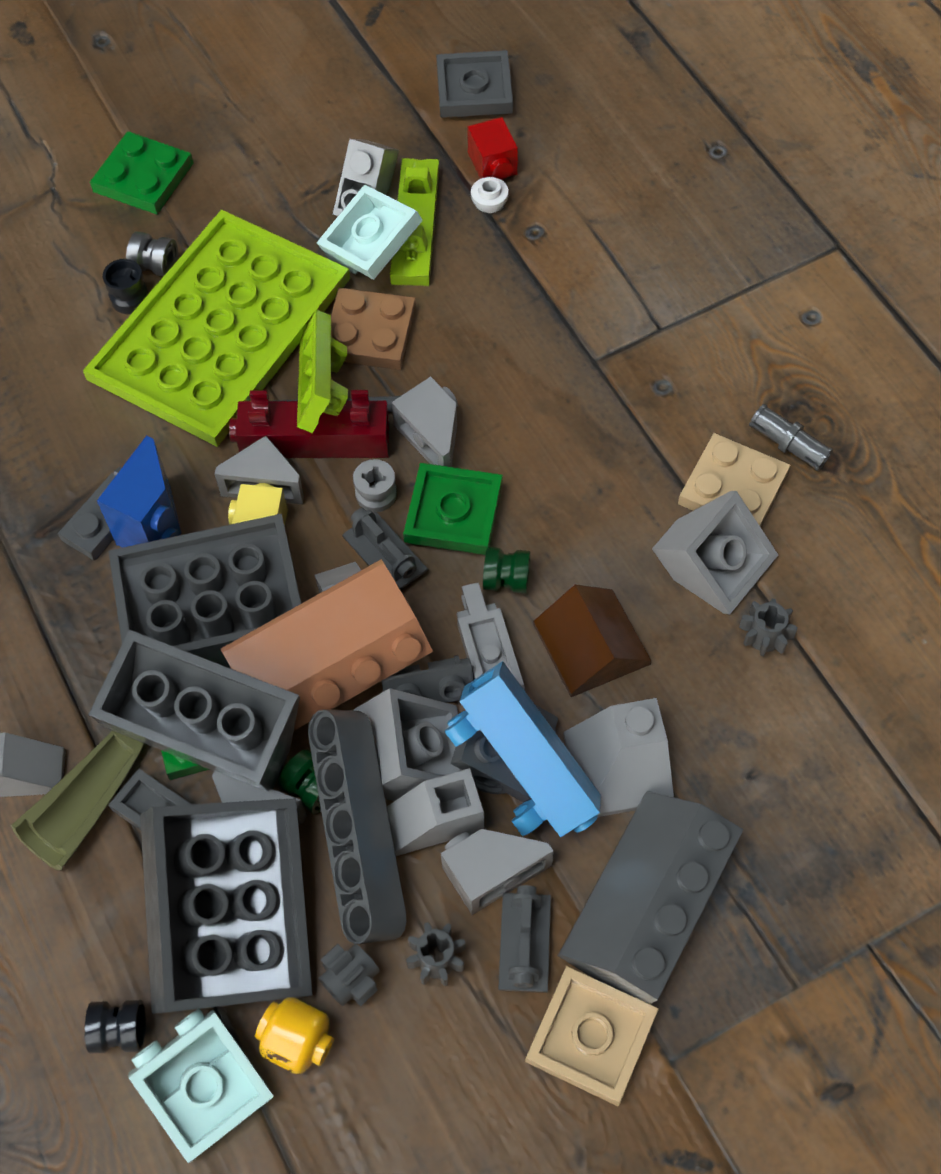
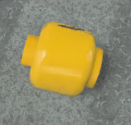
[255,997,334,1074]

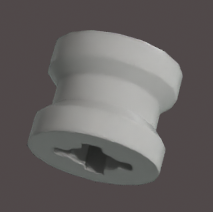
[353,459,397,512]

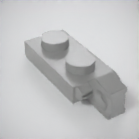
[457,582,525,689]

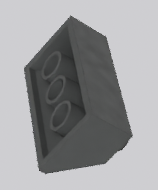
[88,630,300,792]
[557,791,744,1004]

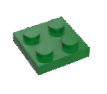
[90,131,194,215]
[403,463,503,555]

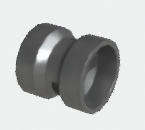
[126,231,178,277]

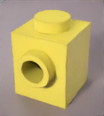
[228,483,288,526]

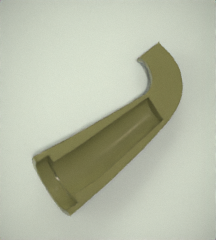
[11,731,144,871]

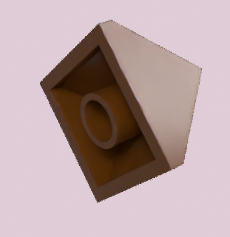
[533,584,651,697]

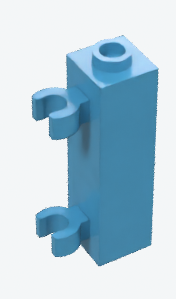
[445,661,601,838]

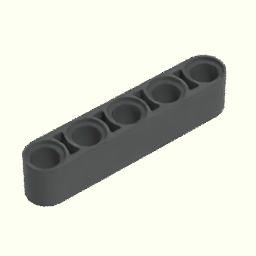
[308,710,406,944]

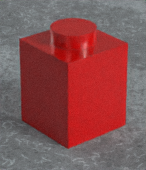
[467,117,518,180]

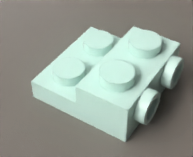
[317,185,423,280]
[128,1009,274,1163]

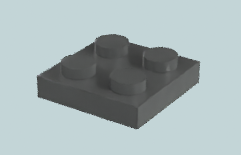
[436,50,513,118]

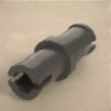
[749,404,833,472]

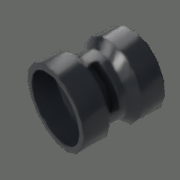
[102,259,149,314]
[84,1000,146,1054]

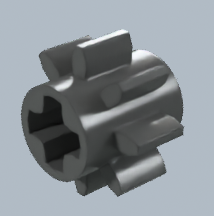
[739,598,798,656]
[406,922,466,986]
[318,943,380,1006]

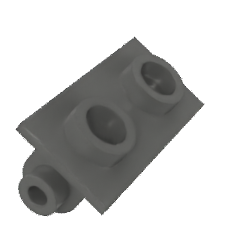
[342,508,428,590]
[381,655,473,703]
[498,885,551,993]

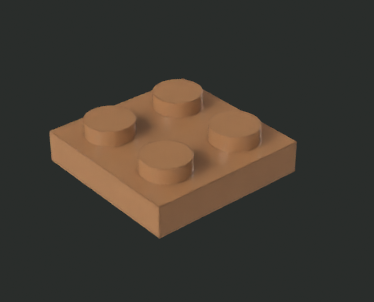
[331,288,416,370]

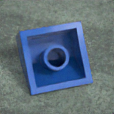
[97,435,181,548]

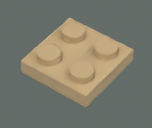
[678,433,791,527]
[525,966,659,1107]

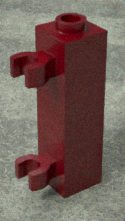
[229,390,390,458]

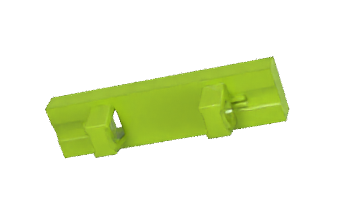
[390,158,439,286]
[297,309,348,433]

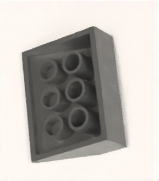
[108,514,302,668]
[140,798,312,1013]

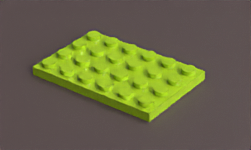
[83,209,350,447]

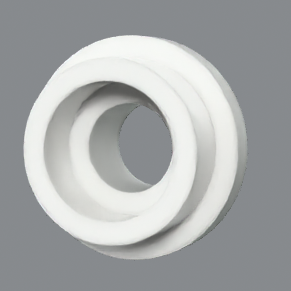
[471,177,508,213]

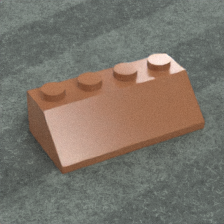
[221,559,433,730]

